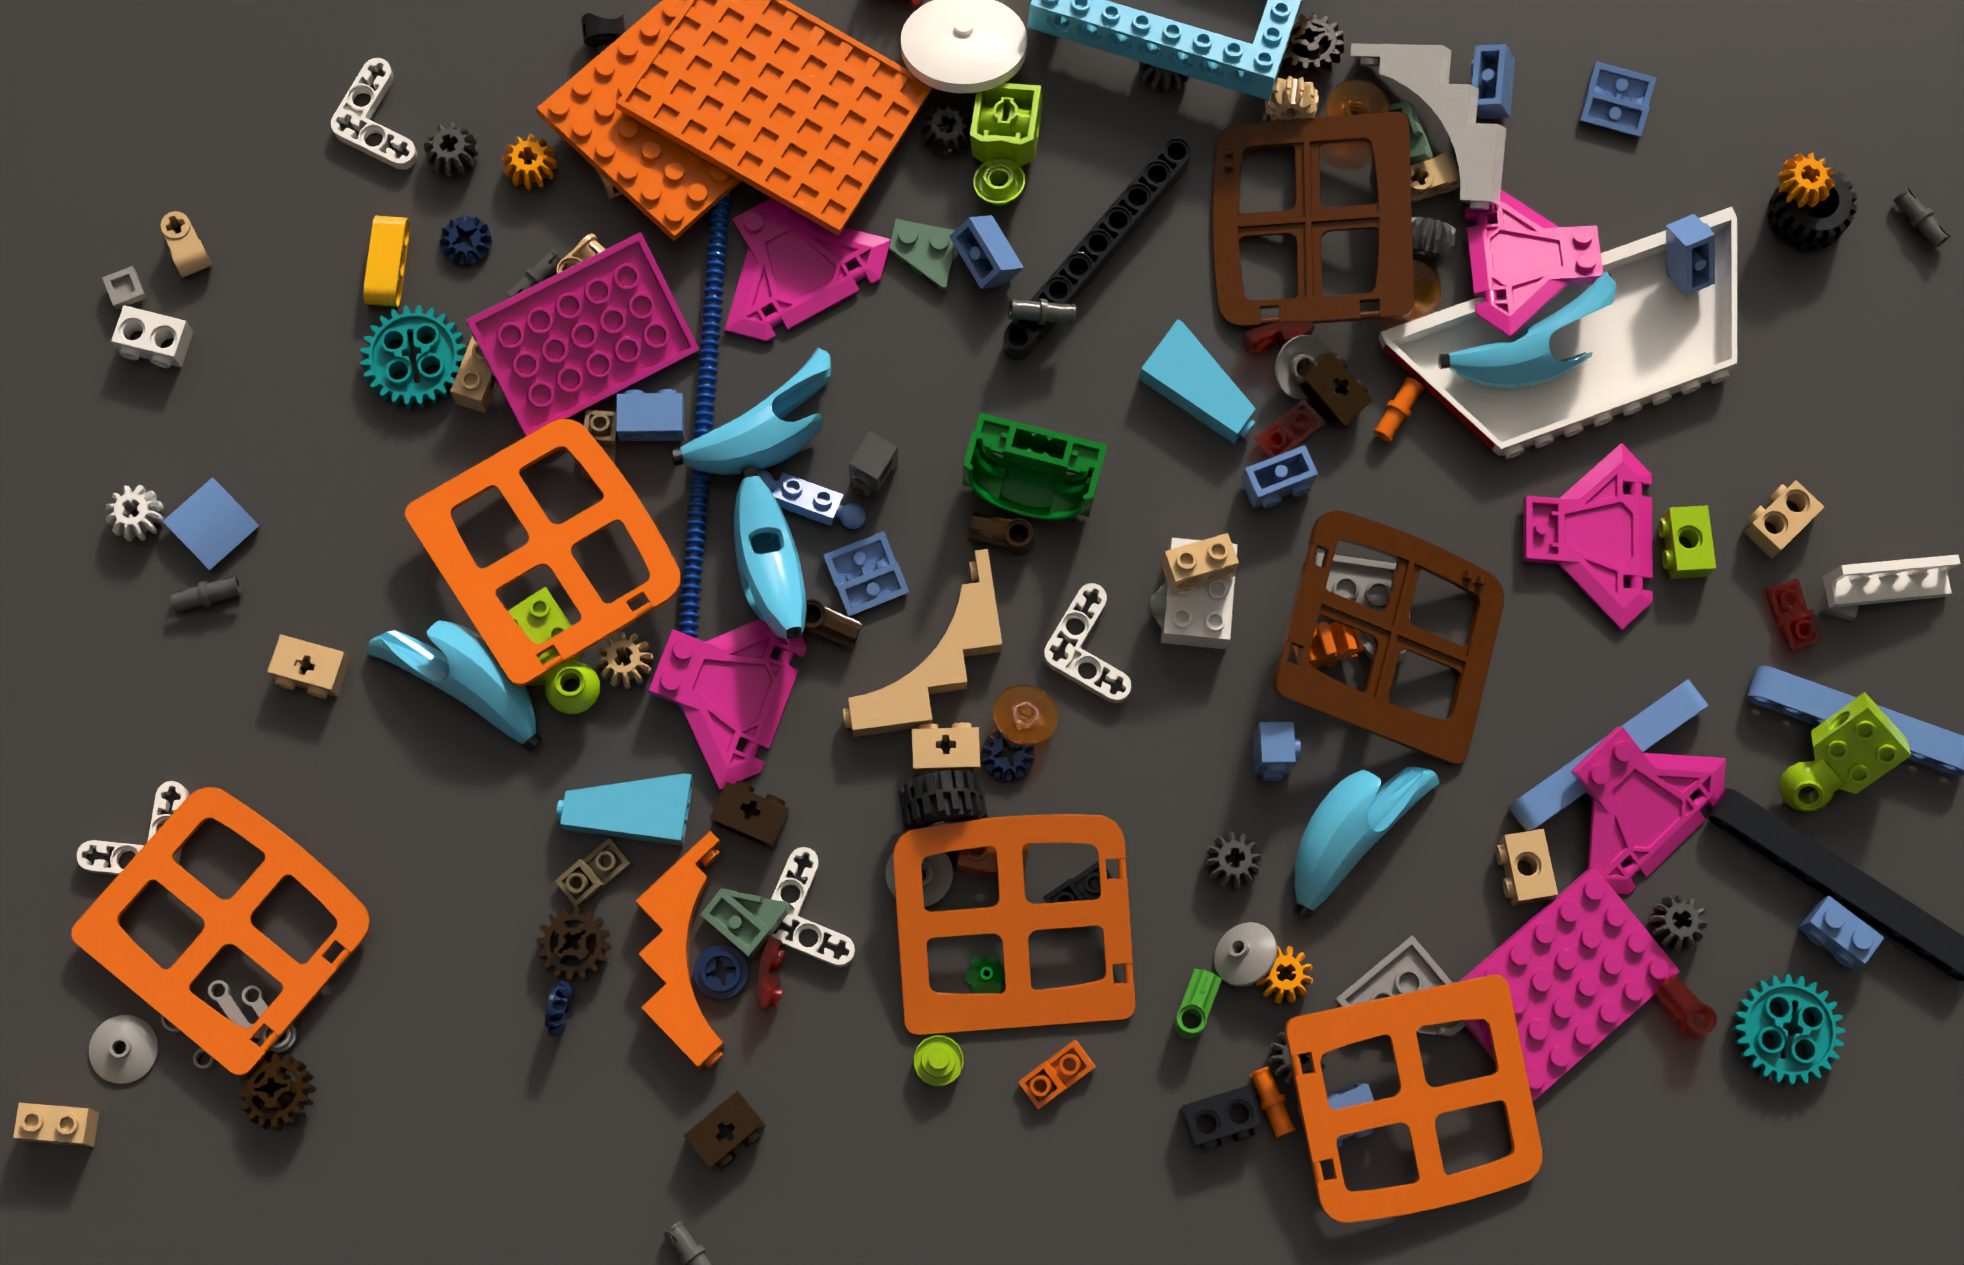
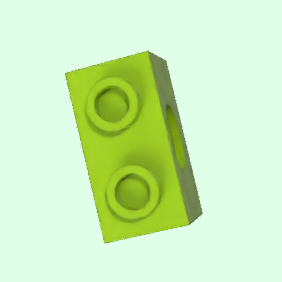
[1658,505,1716,579]

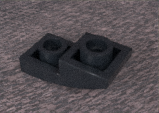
[1043,862,1113,903]

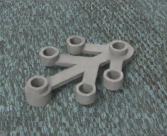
[161,980,297,1070]

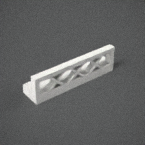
[1822,555,1961,608]

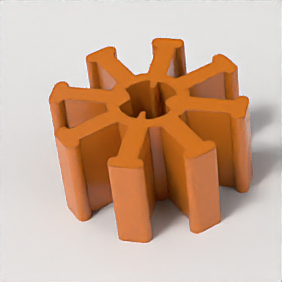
[1293,621,1364,669]

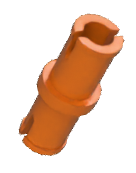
[1373,377,1424,442]
[1250,1066,1296,1139]

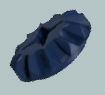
[439,214,492,265]
[981,728,1034,781]
[694,945,748,999]
[545,981,572,1037]

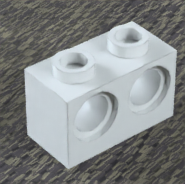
[111,305,193,368]

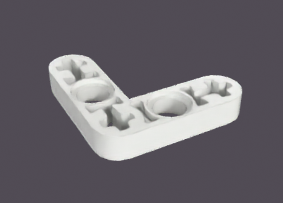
[331,58,418,170]
[1044,583,1131,704]
[76,781,189,876]
[769,847,855,967]

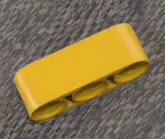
[363,215,410,307]

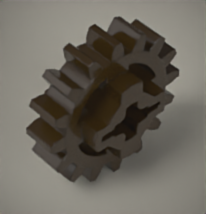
[1282,13,1344,77]
[536,906,612,982]
[238,1053,316,1131]

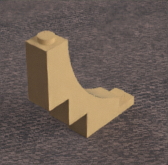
[843,549,1002,737]

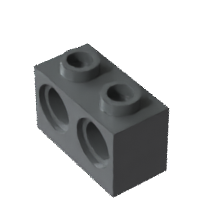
[849,431,898,499]

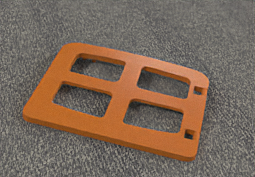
[405,419,681,686]
[71,787,370,1076]
[893,814,1136,1035]
[1285,975,1543,1223]

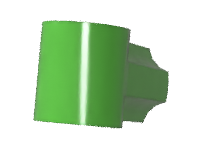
[1174,968,1222,1040]

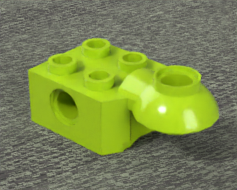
[970,83,1043,206]
[508,587,600,714]
[1779,692,1911,812]

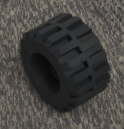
[1767,165,1857,252]
[898,770,988,833]

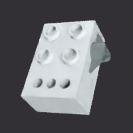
[1148,538,1238,649]

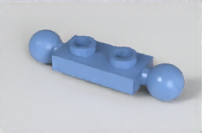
[757,469,866,529]

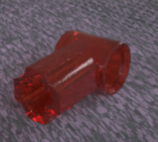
[1652,973,1717,1040]

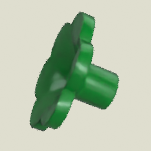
[965,955,1005,994]

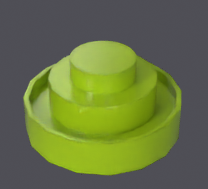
[914,1036,964,1087]

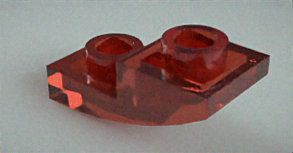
[1242,321,1315,354]
[1254,398,1326,458]
[1764,579,1822,651]
[758,935,786,1013]

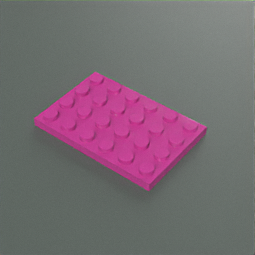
[465,232,700,437]
[1460,866,1680,1102]

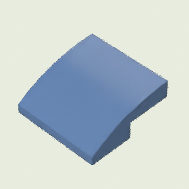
[1580,61,1657,138]
[162,477,259,570]
[822,531,909,617]

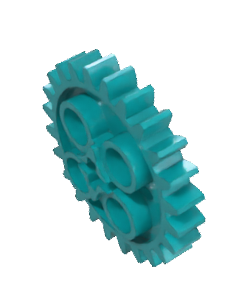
[360,305,467,409]
[1731,974,1845,1086]

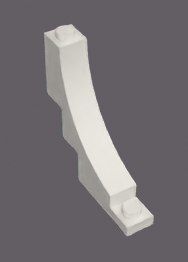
[1350,43,1506,210]

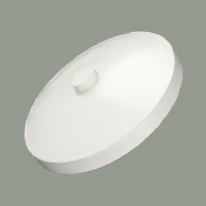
[901,0,1027,93]

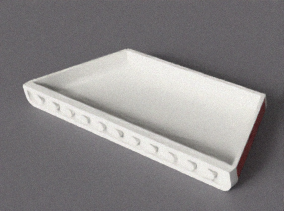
[1378,207,1737,459]

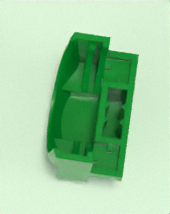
[962,413,1107,520]

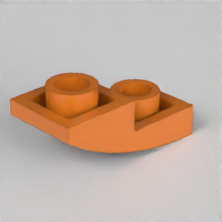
[1018,1040,1096,1110]

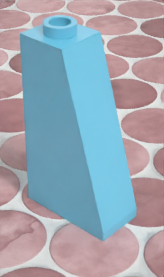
[1139,319,1256,444]
[556,774,694,846]

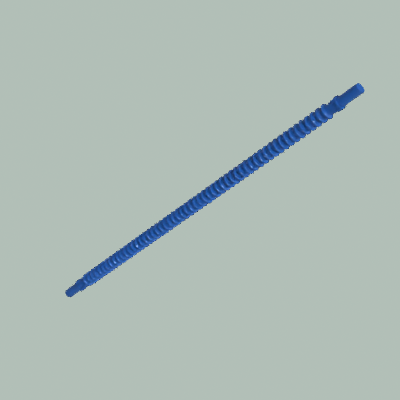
[676,193,731,709]

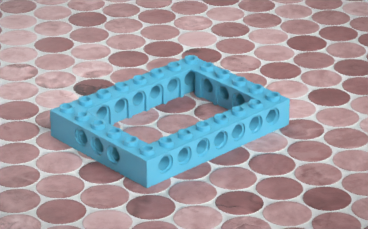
[1027,0,1303,101]

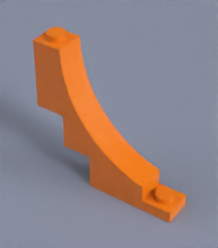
[636,831,725,1070]

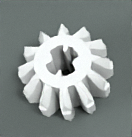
[106,485,164,541]

